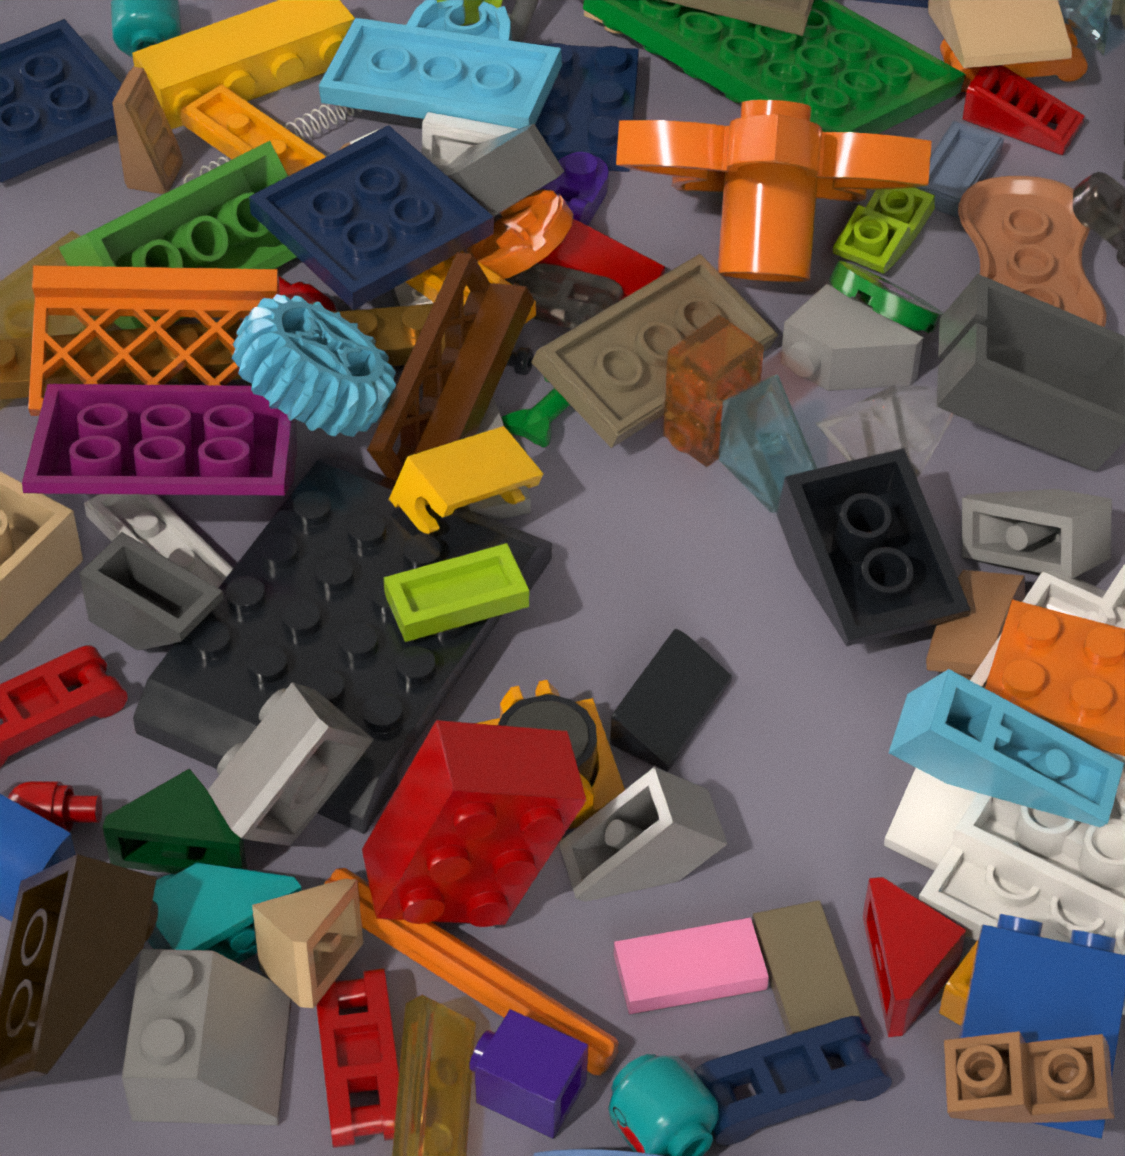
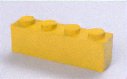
[132,0,355,129]

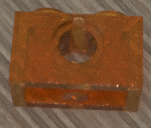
[663,315,764,468]

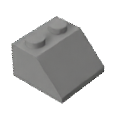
[207,682,374,846]
[122,949,292,1125]

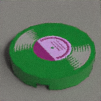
[829,261,943,334]

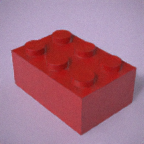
[362,720,587,927]

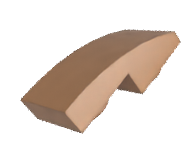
[926,570,1025,680]
[944,1031,1115,1123]

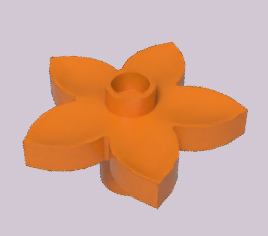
[616,100,932,282]

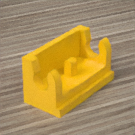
[389,426,544,534]

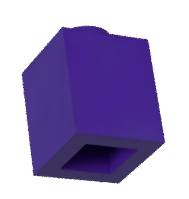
[470,1009,588,1139]

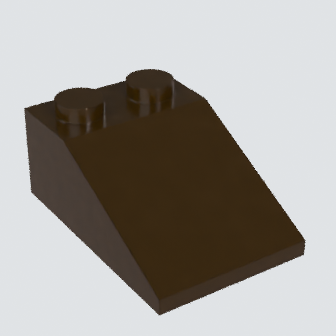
[0,854,158,1090]

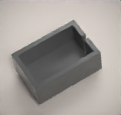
[937,274,1125,471]

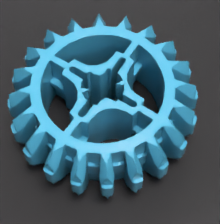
[232,294,396,437]

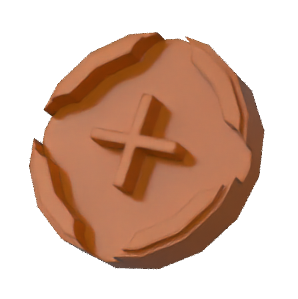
[466,189,573,279]

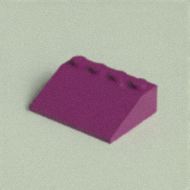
[22,384,297,496]

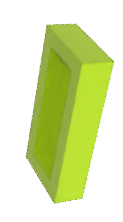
[384,543,529,642]

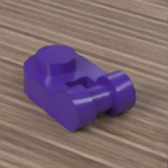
[536,152,609,226]

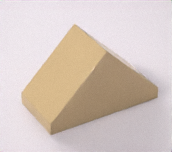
[252,879,363,1008]

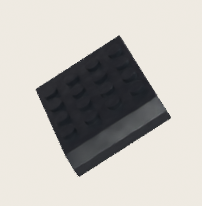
[133,456,552,834]

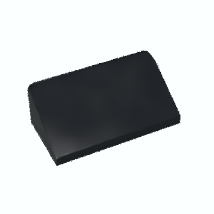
[610,628,732,772]

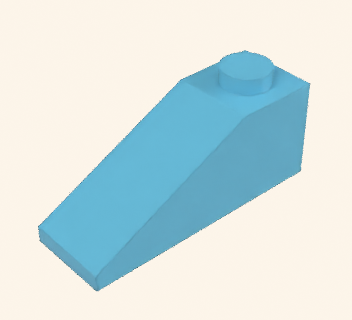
[889,669,1124,827]

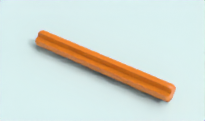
[324,868,619,1076]

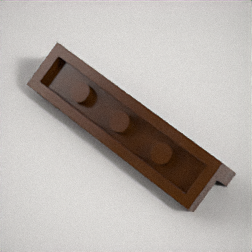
[367,252,534,481]

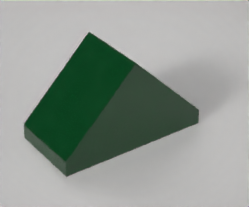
[102,768,248,874]

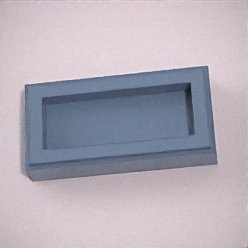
[915,121,1004,218]

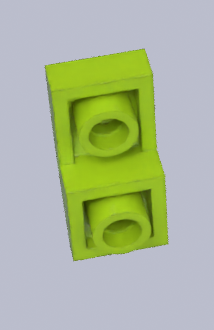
[833,188,935,274]

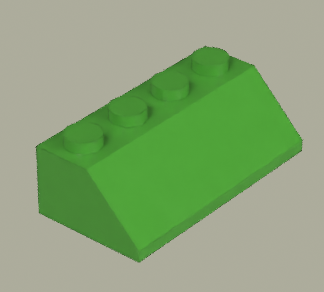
[59,141,296,330]

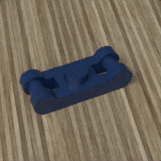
[694,1016,892,1146]

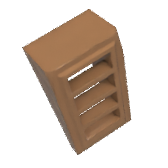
[112,66,183,194]

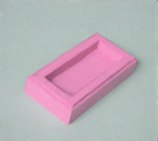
[613,917,769,1015]

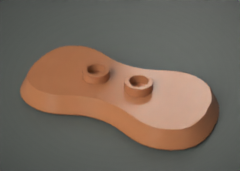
[958,176,1106,327]

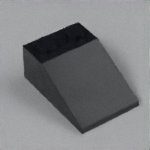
[777,448,971,647]

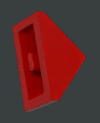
[862,877,967,1037]

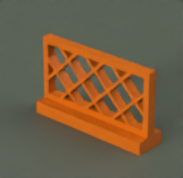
[28,265,280,416]

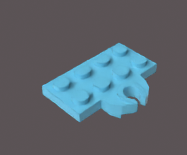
[319,0,562,129]

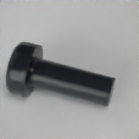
[506,347,534,375]

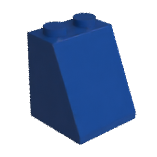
[959,914,1125,1139]

